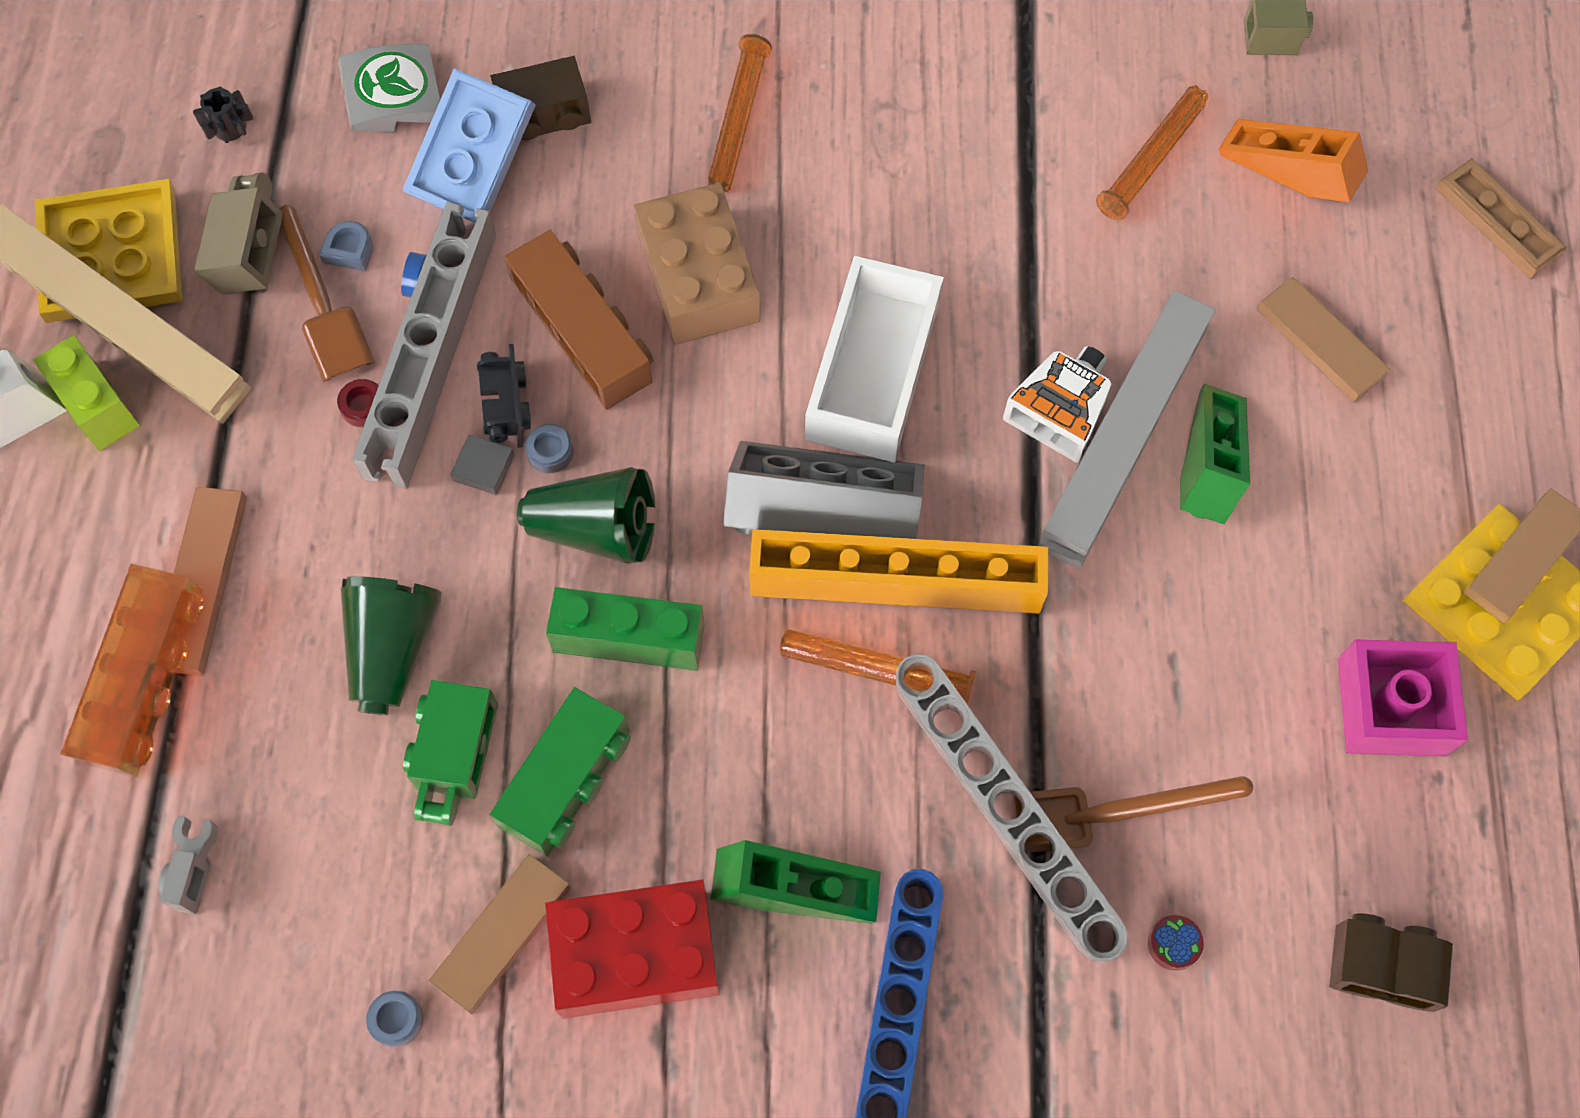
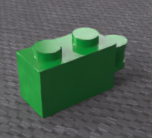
[403,680,498,826]

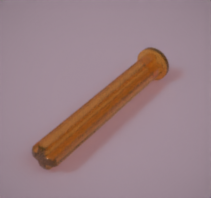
[708,34,772,193]
[1096,85,1209,220]
[779,629,976,705]

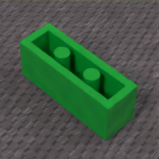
[546,587,705,671]
[489,687,631,857]

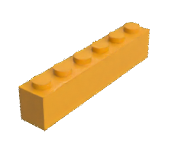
[749,529,1048,614]

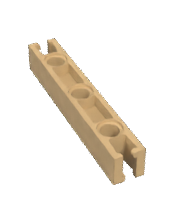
[0,204,252,424]

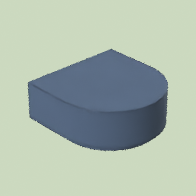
[319,221,373,271]

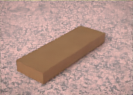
[1436,158,1567,279]
[1257,277,1391,402]
[1463,488,1580,624]
[428,854,571,1014]

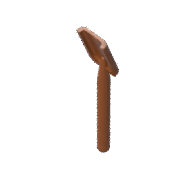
[280,205,375,382]
[1014,776,1253,854]

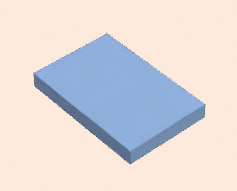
[402,68,536,223]

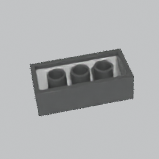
[723,441,925,539]

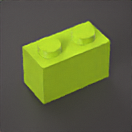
[32,335,140,451]

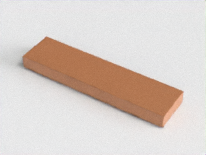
[150,487,247,676]

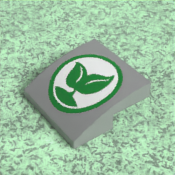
[338,44,440,133]

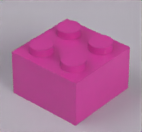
[1337,639,1468,757]

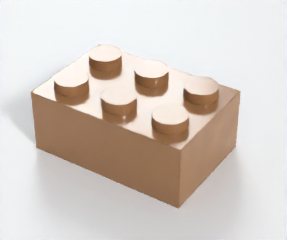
[634,182,760,345]

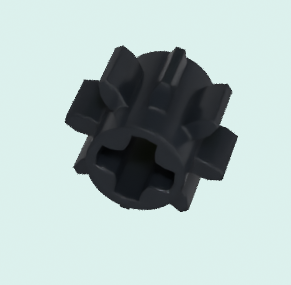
[193,86,253,143]

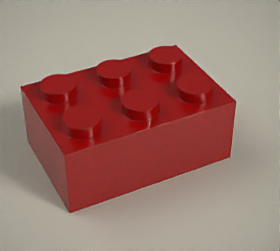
[545,879,719,1019]

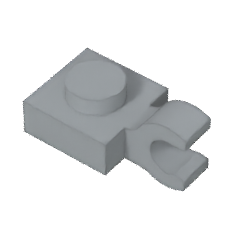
[158,816,218,914]

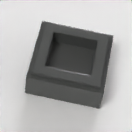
[450,434,515,495]

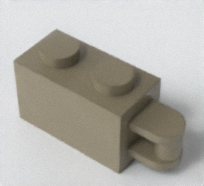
[194,172,283,294]

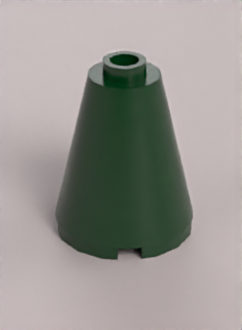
[517,467,655,564]
[340,576,442,715]

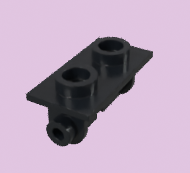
[476,344,531,448]

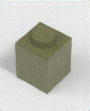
[1244,0,1313,55]

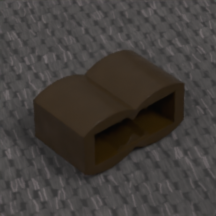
[1329,913,1453,1012]

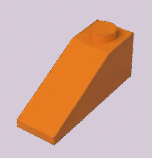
[1219,119,1368,202]

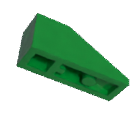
[1180,383,1250,524]
[710,840,881,924]

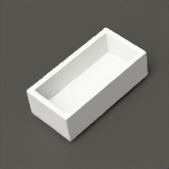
[805,256,944,463]

